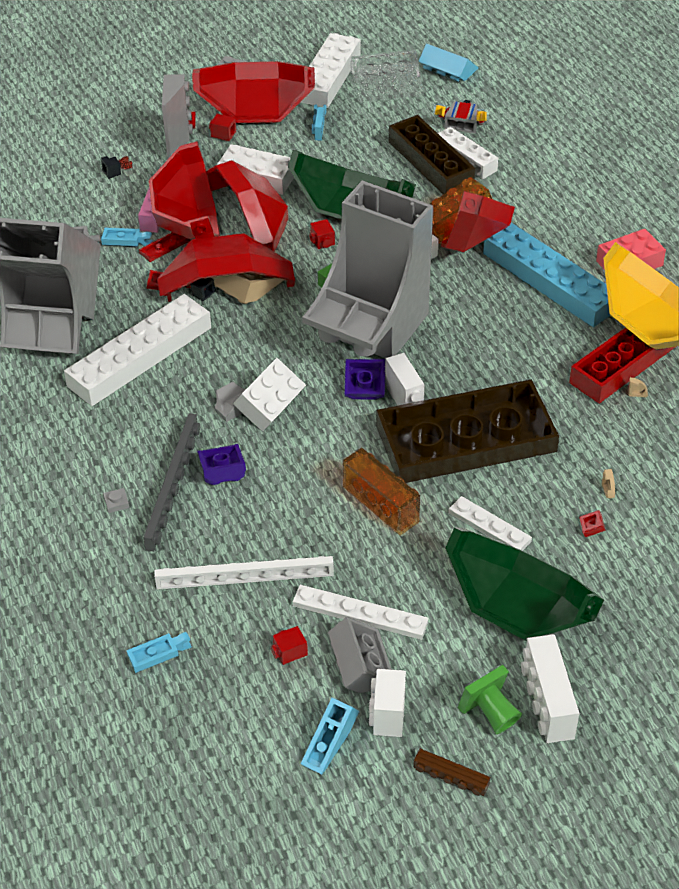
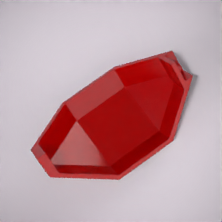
[192,61,315,123]
[149,141,220,240]
[206,160,288,252]
[441,191,515,252]
[157,233,295,302]

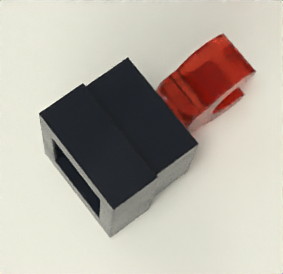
[101,156,132,179]
[184,277,216,301]

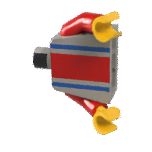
[434,100,487,133]

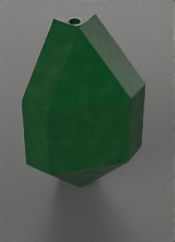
[288,150,416,220]
[445,527,604,641]

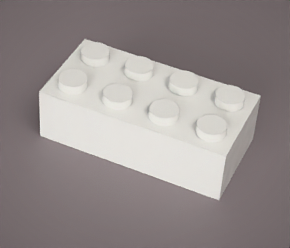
[217,144,294,195]
[521,634,579,743]

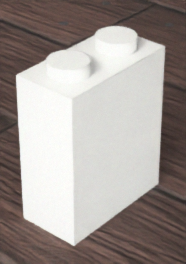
[385,353,424,406]

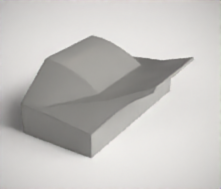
[215,382,246,422]

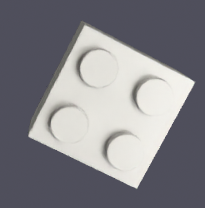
[369,669,406,737]

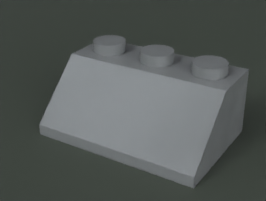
[328,616,392,693]

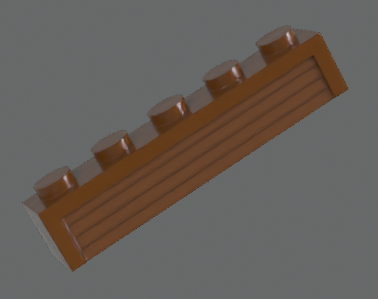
[413,748,491,796]

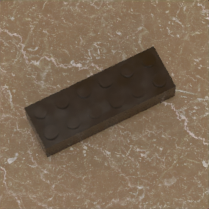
[389,115,476,197]

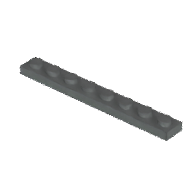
[143,413,200,552]

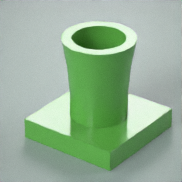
[458,665,522,735]

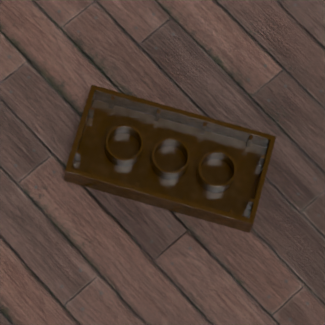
[376,379,559,484]

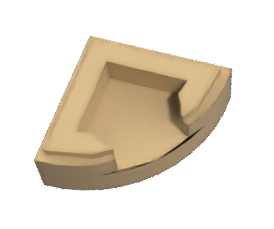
[628,377,648,397]
[601,469,615,498]

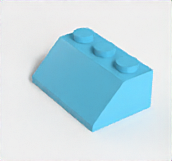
[418,43,478,82]

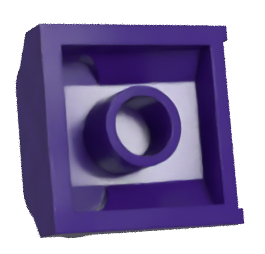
[344,359,385,400]
[197,444,246,485]

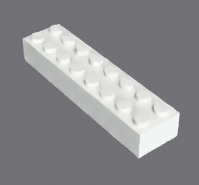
[64,294,211,406]

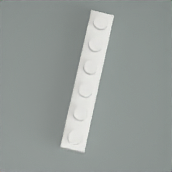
[293,585,429,640]

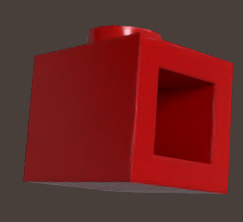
[209,114,236,141]
[309,219,335,249]
[271,626,308,665]

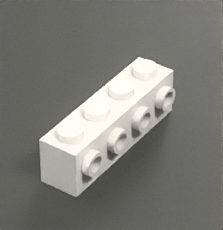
[438,127,498,180]

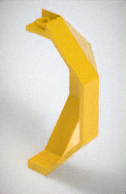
[603,242,679,350]

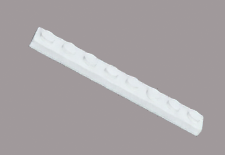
[155,556,334,589]

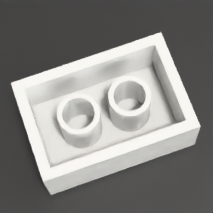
[233,358,306,431]

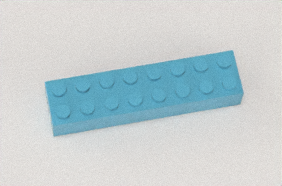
[483,223,611,327]

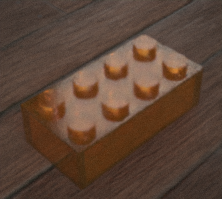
[430,177,492,244]
[343,447,420,536]

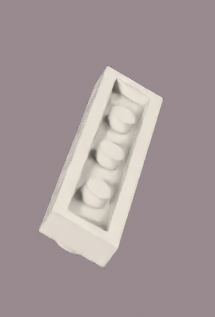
[449,496,532,551]

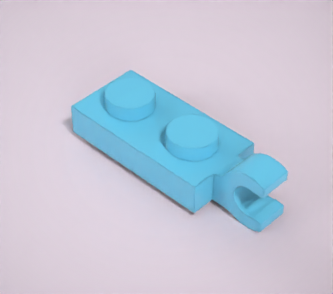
[312,104,327,140]
[101,228,153,246]
[126,632,192,673]

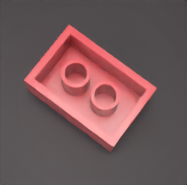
[596,229,666,270]

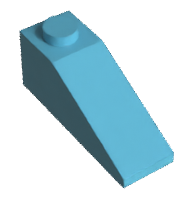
[301,698,359,775]

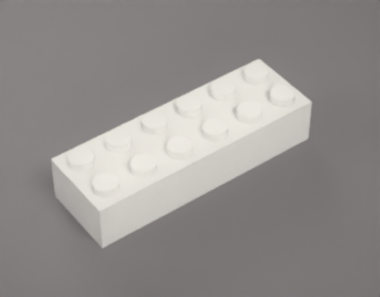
[301,33,361,108]

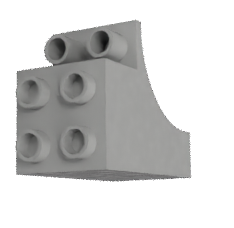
[302,181,433,358]
[0,218,101,354]

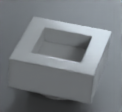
[103,488,129,513]

